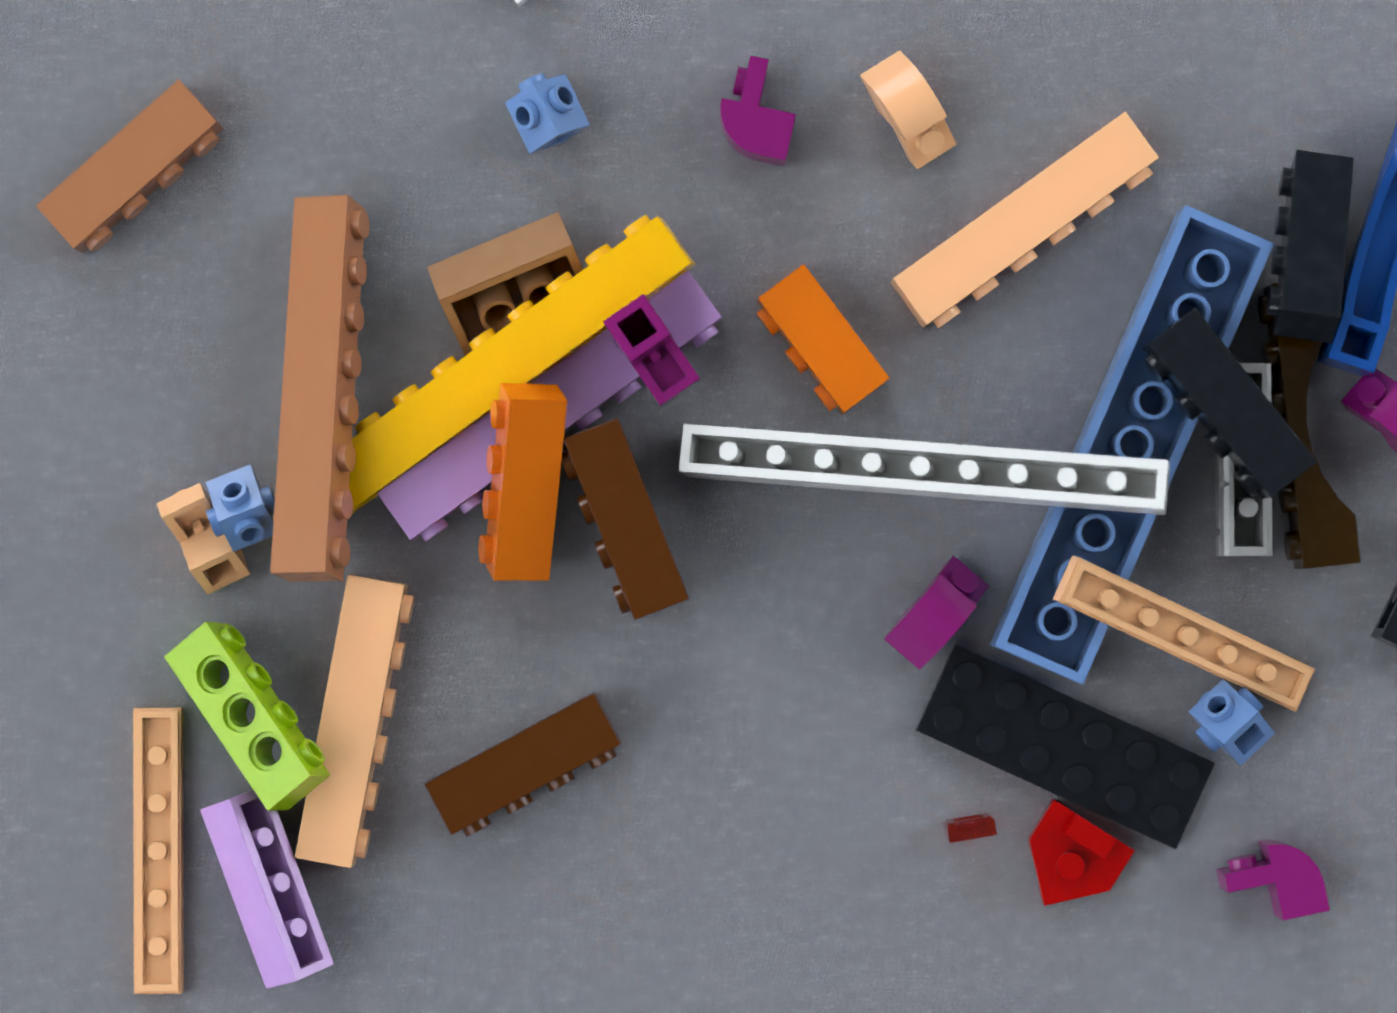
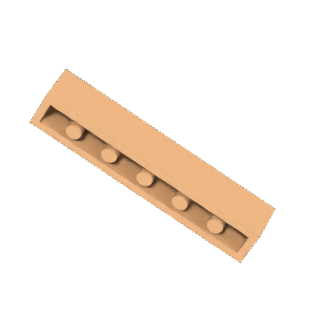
[890,111,1159,329]
[294,574,414,868]

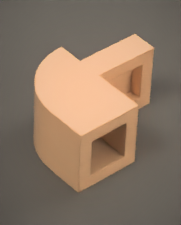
[860,50,957,170]
[156,483,250,595]

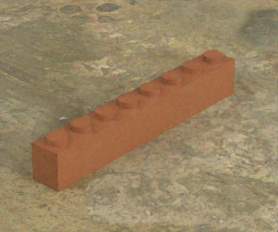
[270,195,370,582]

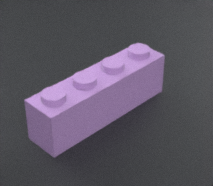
[200,790,334,989]

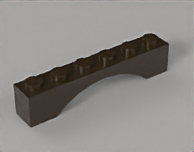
[1258,283,1361,569]

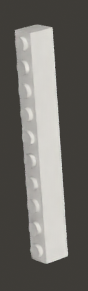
[679,424,1170,515]

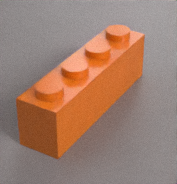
[478,383,568,581]

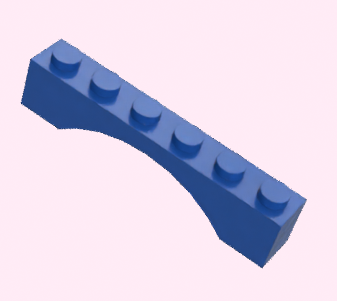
[1317,122,1397,377]

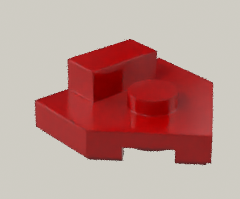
[1028,799,1135,906]

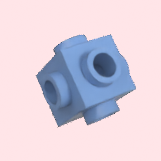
[505,73,590,154]
[206,464,275,552]
[1188,679,1275,766]

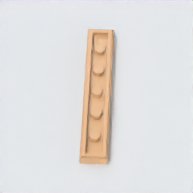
[1052,555,1315,712]
[133,707,184,994]

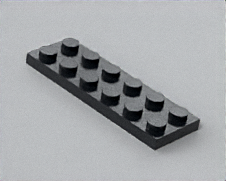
[915,644,1215,849]

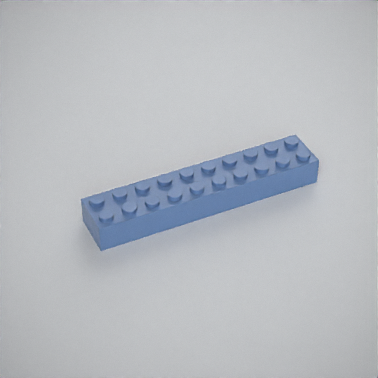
[989,205,1274,685]

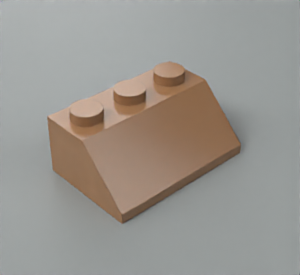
[427,212,583,356]

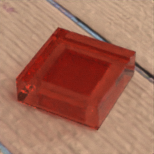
[943,813,997,843]

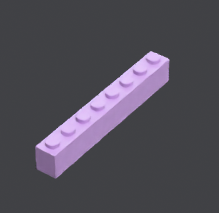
[377,271,722,542]

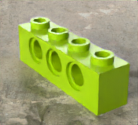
[164,621,330,811]

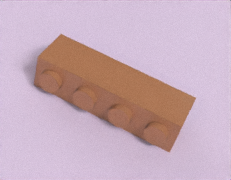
[36,79,224,253]

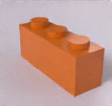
[756,264,890,415]

